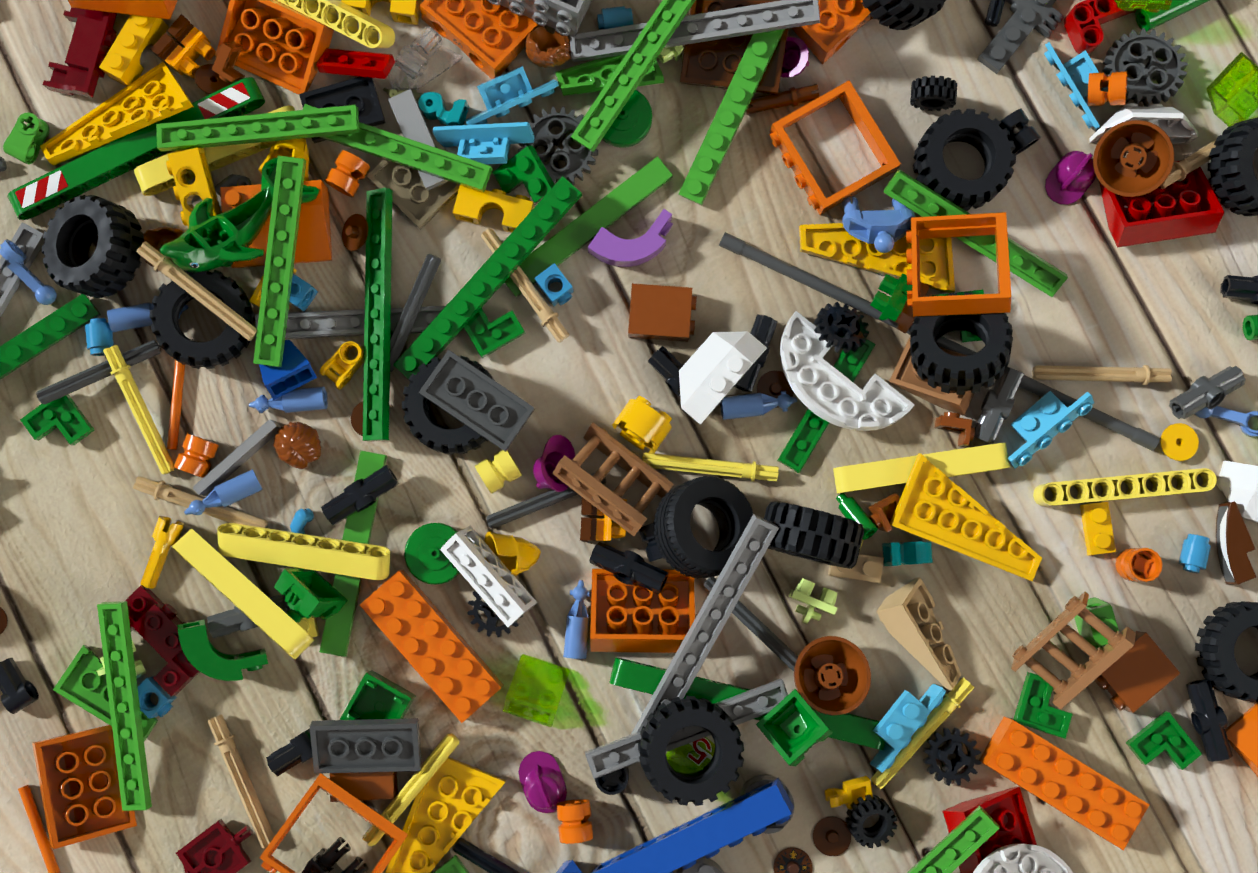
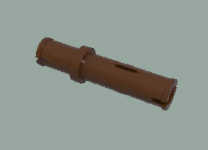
[746,84,820,115]

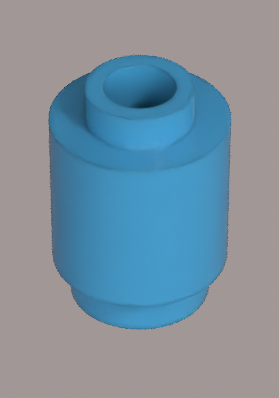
[597,6,634,30]
[85,318,114,356]
[1179,534,1211,573]

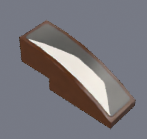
[1216,501,1256,585]

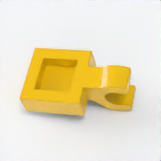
[824,776,873,810]

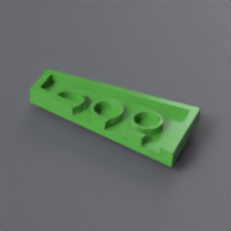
[555,54,664,96]
[53,645,158,742]

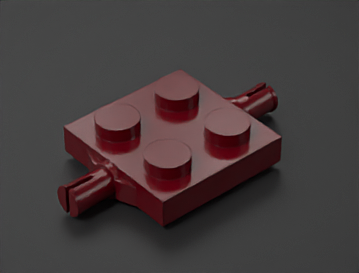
[176,819,253,873]

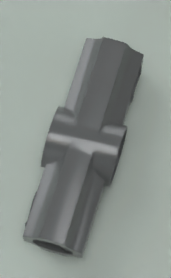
[1169,366,1246,419]
[974,367,1024,444]
[207,594,290,638]

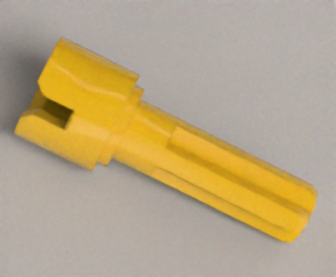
[141,516,184,589]

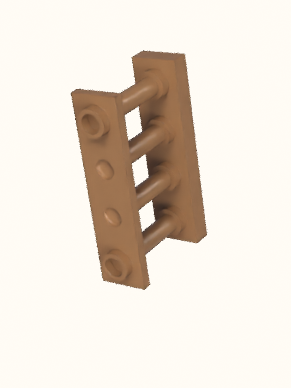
[552,423,674,536]
[1011,592,1136,710]

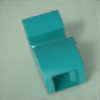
[418,92,470,126]
[882,541,933,566]

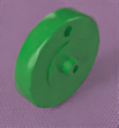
[602,90,652,148]
[404,523,460,585]

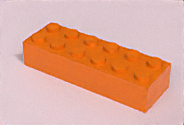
[360,570,504,723]
[979,716,1150,851]

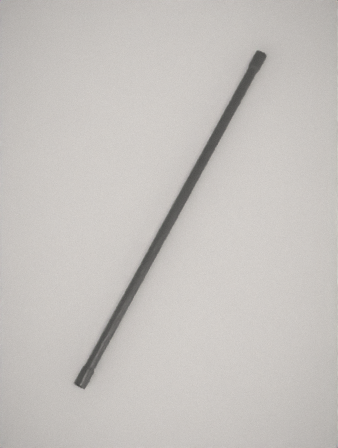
[719,232,1160,451]

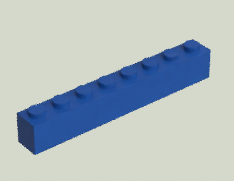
[591,777,794,873]

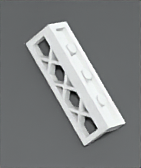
[440,526,538,627]

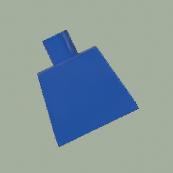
[259,340,317,400]

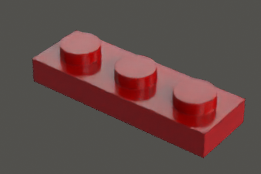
[316,48,395,79]

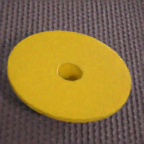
[1160,423,1199,461]

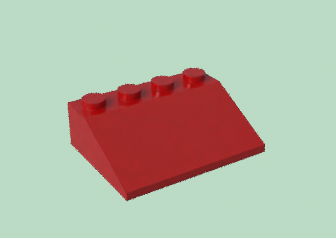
[1099,160,1224,248]
[943,786,1037,873]

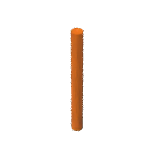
[167,360,185,450]
[18,785,61,873]

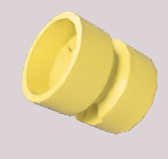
[475,449,522,494]

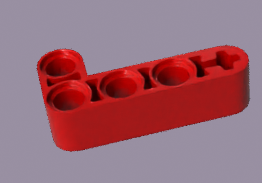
[1064,0,1154,55]

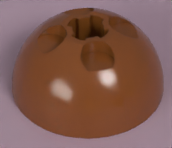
[1093,120,1174,197]
[794,636,871,715]

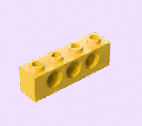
[166,147,221,229]

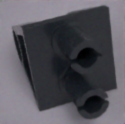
[302,837,369,873]

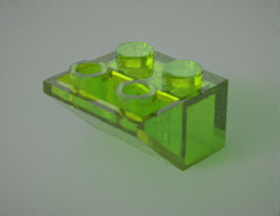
[1206,52,1258,127]

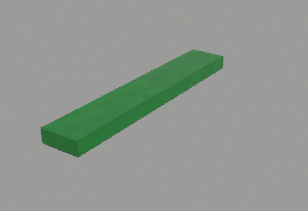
[777,339,876,474]

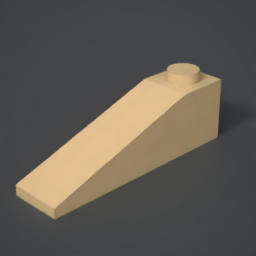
[876,577,961,691]

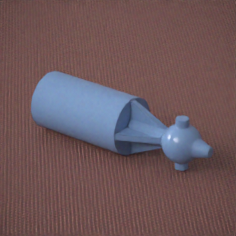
[107,302,188,332]
[249,386,328,413]
[720,391,797,420]
[184,469,263,515]
[563,580,591,659]

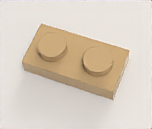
[828,554,884,583]

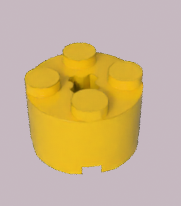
[612,396,672,454]

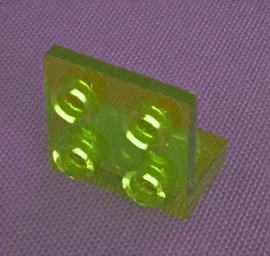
[503,654,570,728]

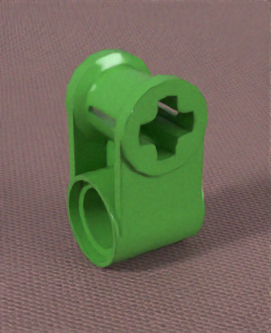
[3,112,50,165]

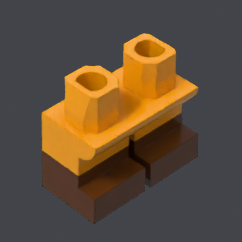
[150,14,216,78]
[580,497,627,541]

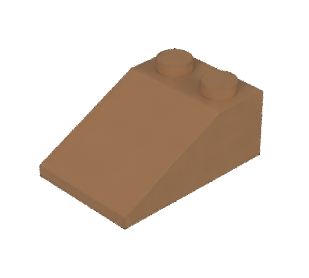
[889,337,975,416]

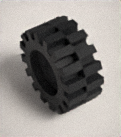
[910,75,957,111]
[845,795,897,848]

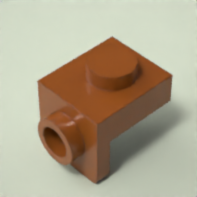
[211,41,245,83]
[935,412,975,447]
[868,493,900,532]

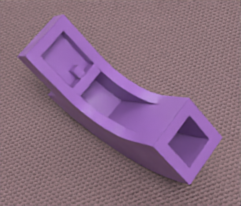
[588,209,673,267]

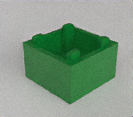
[340,670,416,720]

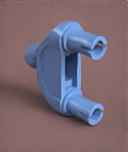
[842,197,916,253]

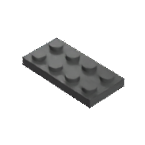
[419,349,535,452]
[310,718,422,774]

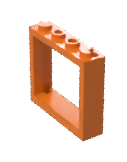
[769,80,901,215]
[906,212,1011,316]
[259,773,408,873]

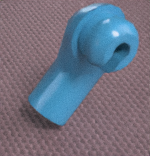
[290,508,314,534]

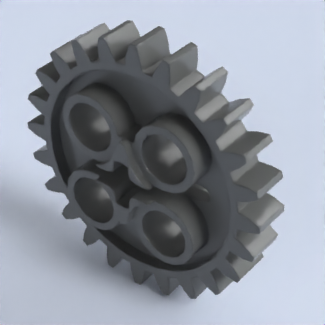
[1102,28,1188,107]
[518,107,598,186]

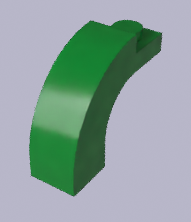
[178,619,268,681]

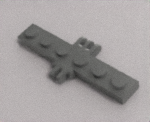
[977,0,1064,74]

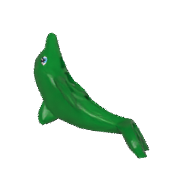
[160,157,320,273]

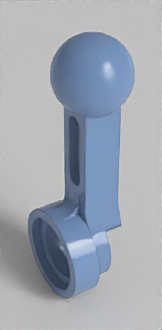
[0,239,57,305]
[1195,406,1258,437]

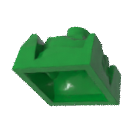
[274,569,348,622]
[756,689,833,767]

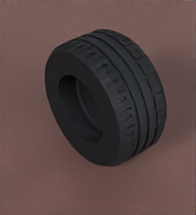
[654,476,754,579]

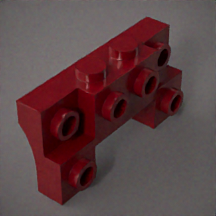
[43,7,117,98]
[125,585,200,697]

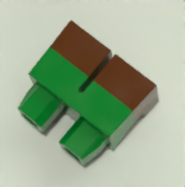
[870,273,930,334]

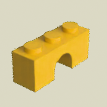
[341,0,422,25]
[99,15,169,87]
[453,185,535,233]

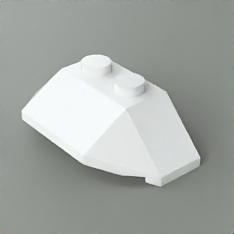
[1089,103,1198,145]
[679,331,767,425]
[1217,461,1258,523]

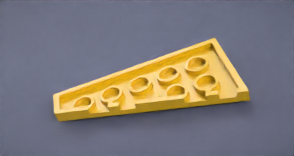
[40,61,194,166]
[799,223,955,293]
[890,453,1042,582]
[385,757,507,873]

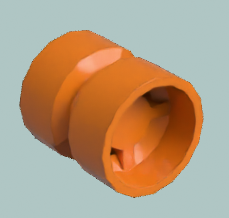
[1088,72,1127,106]
[324,150,370,198]
[174,433,219,478]
[1115,548,1162,582]
[556,799,593,844]

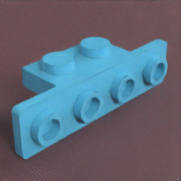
[1044,42,1108,131]
[465,66,559,125]
[433,122,535,164]
[1008,391,1094,469]
[870,684,946,773]

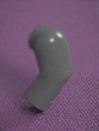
[214,174,251,197]

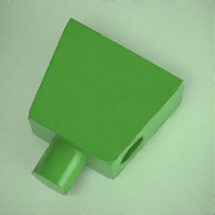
[1074,597,1119,648]

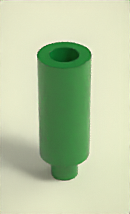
[836,493,878,540]

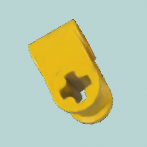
[319,341,364,390]

